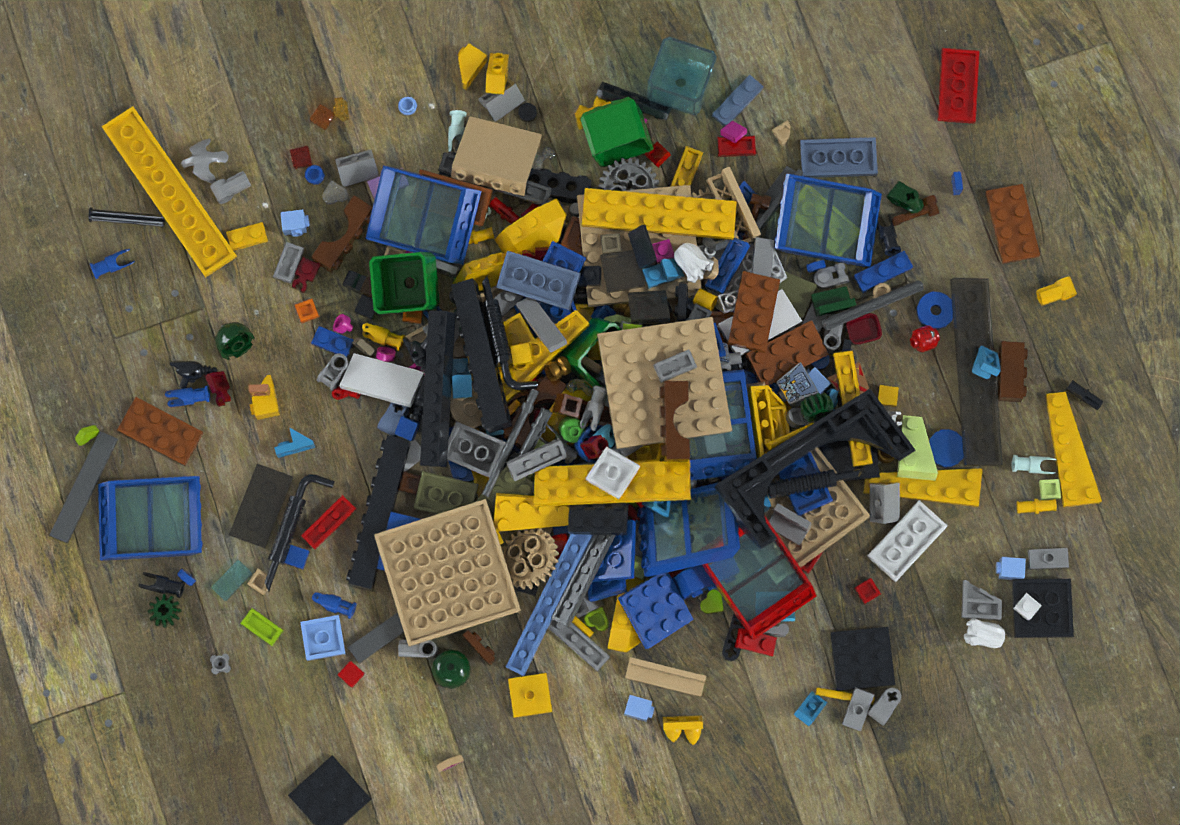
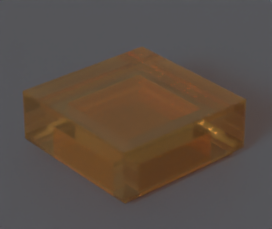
[310,104,336,130]

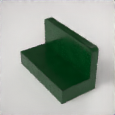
[811,286,857,317]

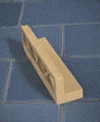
[706,167,761,243]
[625,657,706,697]

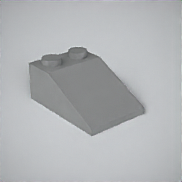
[447,421,513,478]

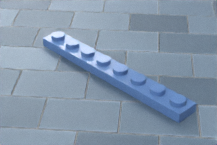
[506,534,593,676]

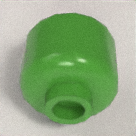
[558,416,585,443]

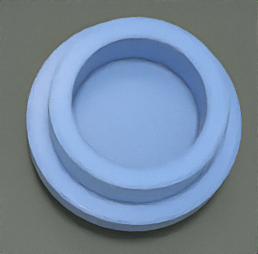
[398,97,417,115]

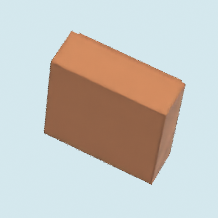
[249,384,270,396]

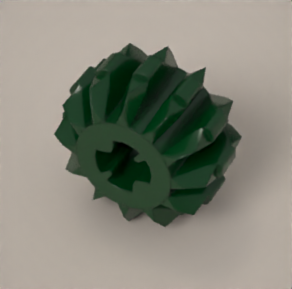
[800,392,834,422]
[148,594,182,628]

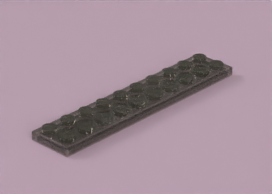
[950,278,1003,466]

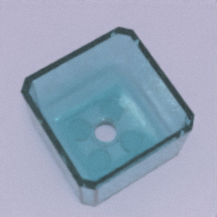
[647,37,717,115]

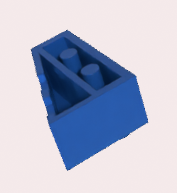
[672,557,740,600]

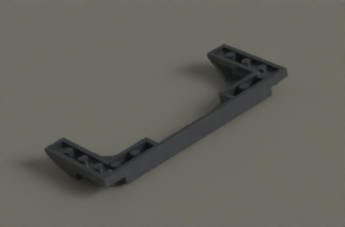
[715,389,916,549]

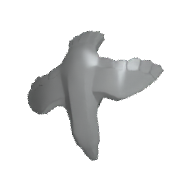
[181,139,229,184]

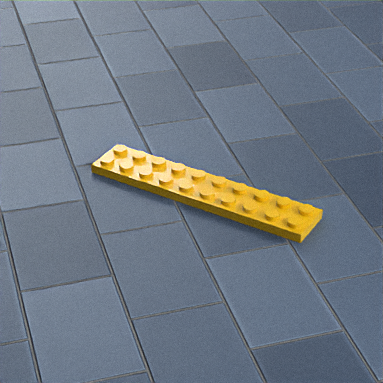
[101,106,237,278]

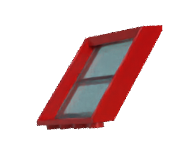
[698,516,817,640]

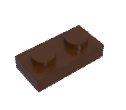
[463,630,496,666]

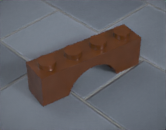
[312,195,373,273]
[502,375,567,450]
[659,381,690,462]
[552,393,612,426]

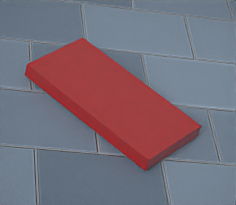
[938,48,979,124]

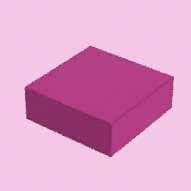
[720,121,747,143]

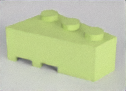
[897,415,938,481]

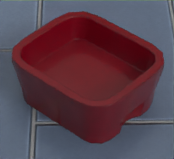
[846,313,882,345]

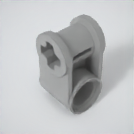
[316,353,349,391]
[867,688,901,726]

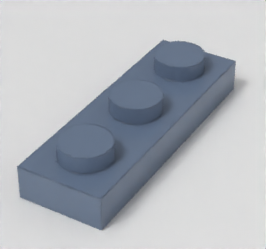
[712,75,764,127]

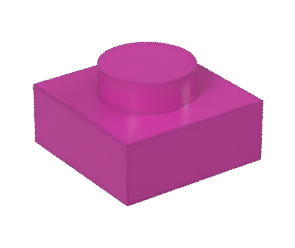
[652,239,674,264]

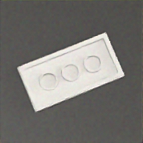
[717,289,802,356]
[340,353,425,407]
[867,500,948,583]

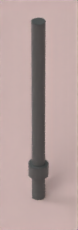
[482,389,539,497]

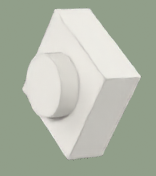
[1013,593,1042,621]

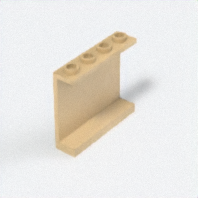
[451,116,542,196]

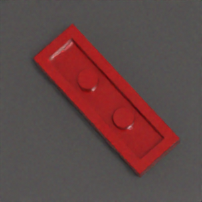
[301,495,357,550]

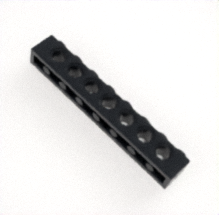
[439,152,592,204]

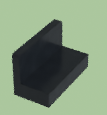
[628,225,657,269]

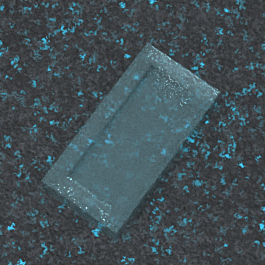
[211,560,253,602]

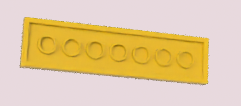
[581,188,737,240]
[534,460,691,507]

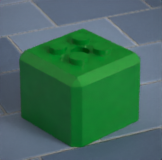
[580,97,654,167]
[369,252,440,314]
[561,318,622,392]

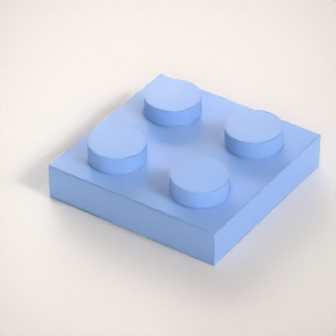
[300,615,346,661]

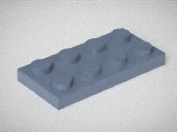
[800,137,878,178]
[496,251,581,310]

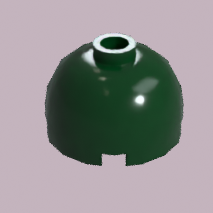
[215,322,255,360]
[432,649,471,689]

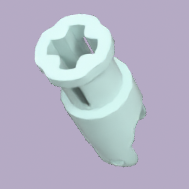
[448,110,467,152]
[1012,455,1057,474]

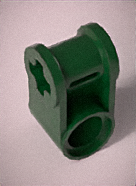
[886,181,924,213]

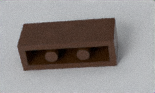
[997,341,1028,402]

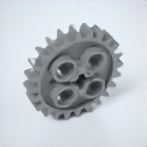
[598,158,660,191]

